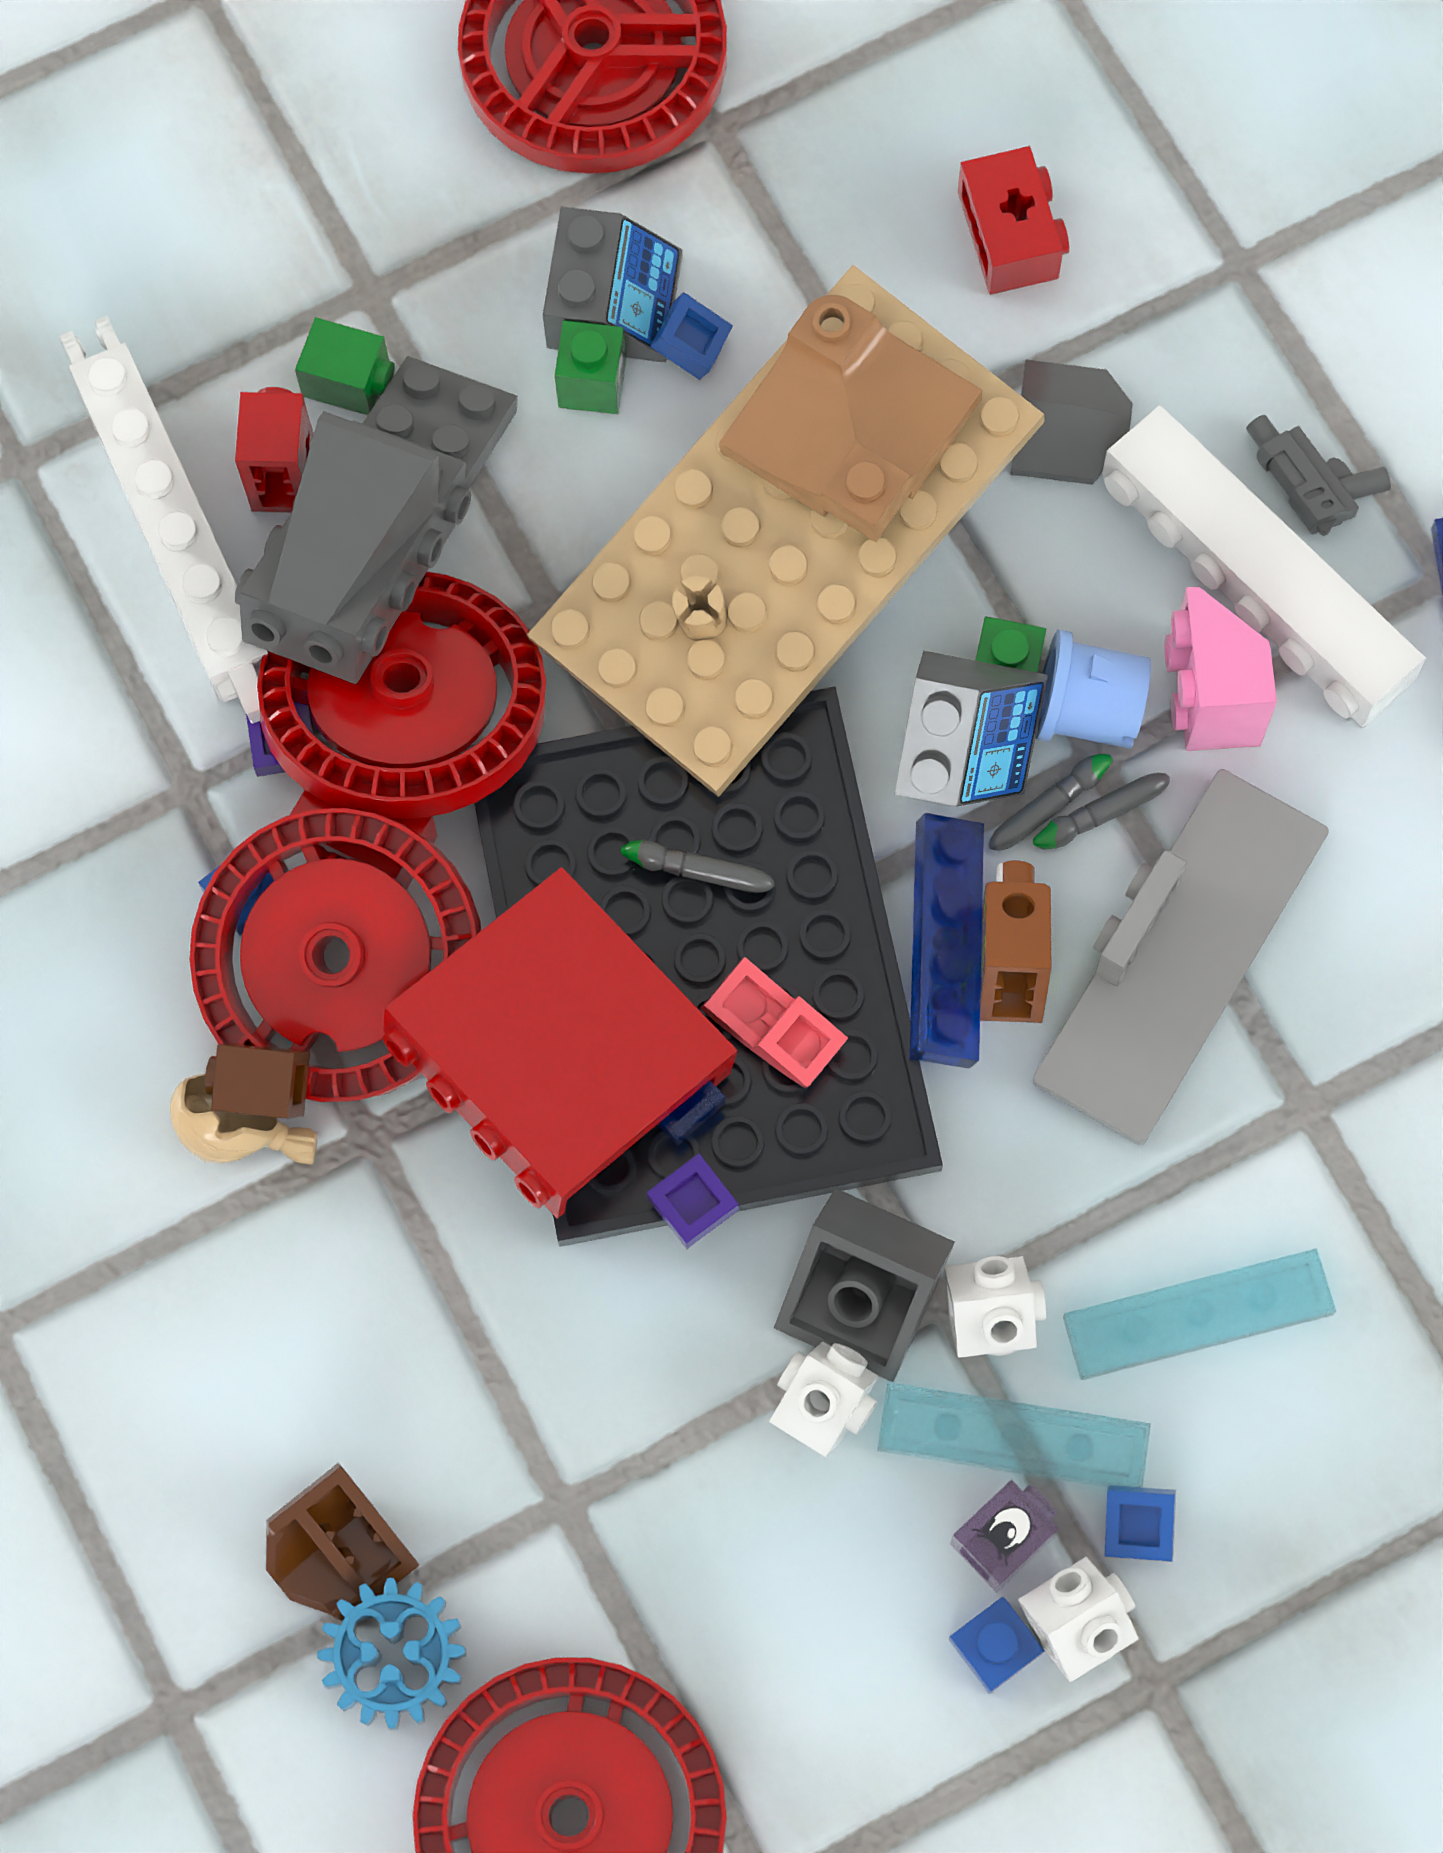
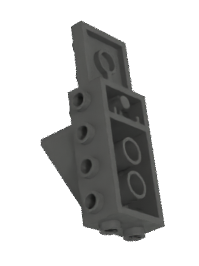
[235,356,517,684]

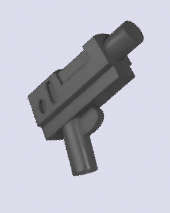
[1246,415,1391,536]

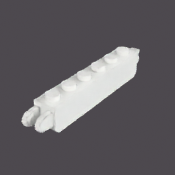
[59,316,268,724]

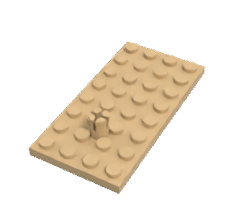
[527,265,1044,797]

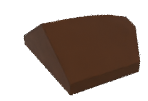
[265,1462,420,1621]

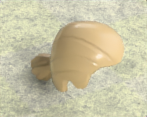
[170,1074,318,1165]

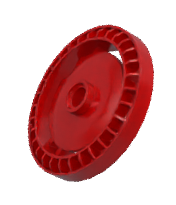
[457,0,727,174]
[257,572,546,819]
[189,808,482,1102]
[412,1657,727,1853]

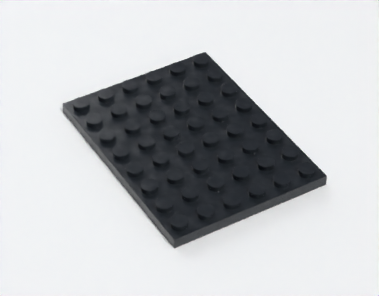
[474,686,943,1247]

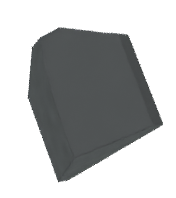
[1011,359,1133,485]

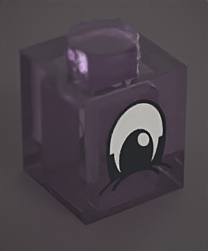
[950,1479,1059,1593]

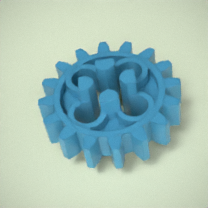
[317,1578,466,1730]

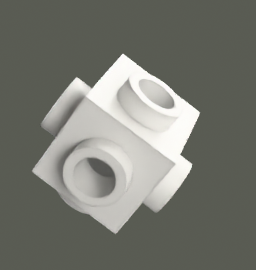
[944,1256,1046,1358]
[769,1341,879,1457]
[1018,1557,1139,1682]

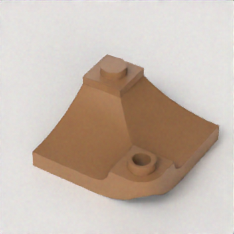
[719,295,982,542]

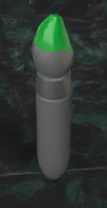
[988,753,1113,851]
[1033,772,1170,850]
[621,840,775,893]

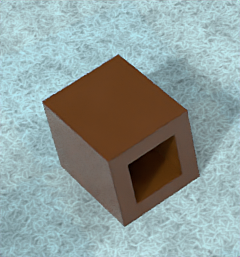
[205,1043,310,1119]

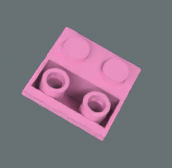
[1164,587,1277,751]

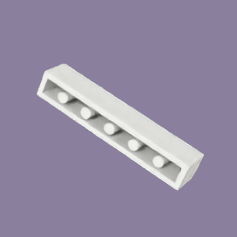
[1102,405,1426,728]

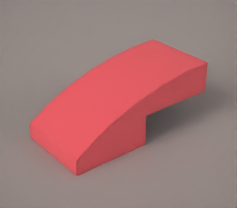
[700,957,848,1088]

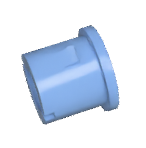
[1035,629,1151,749]

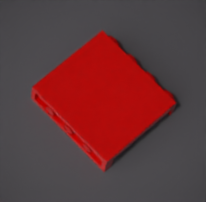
[383,867,738,1219]

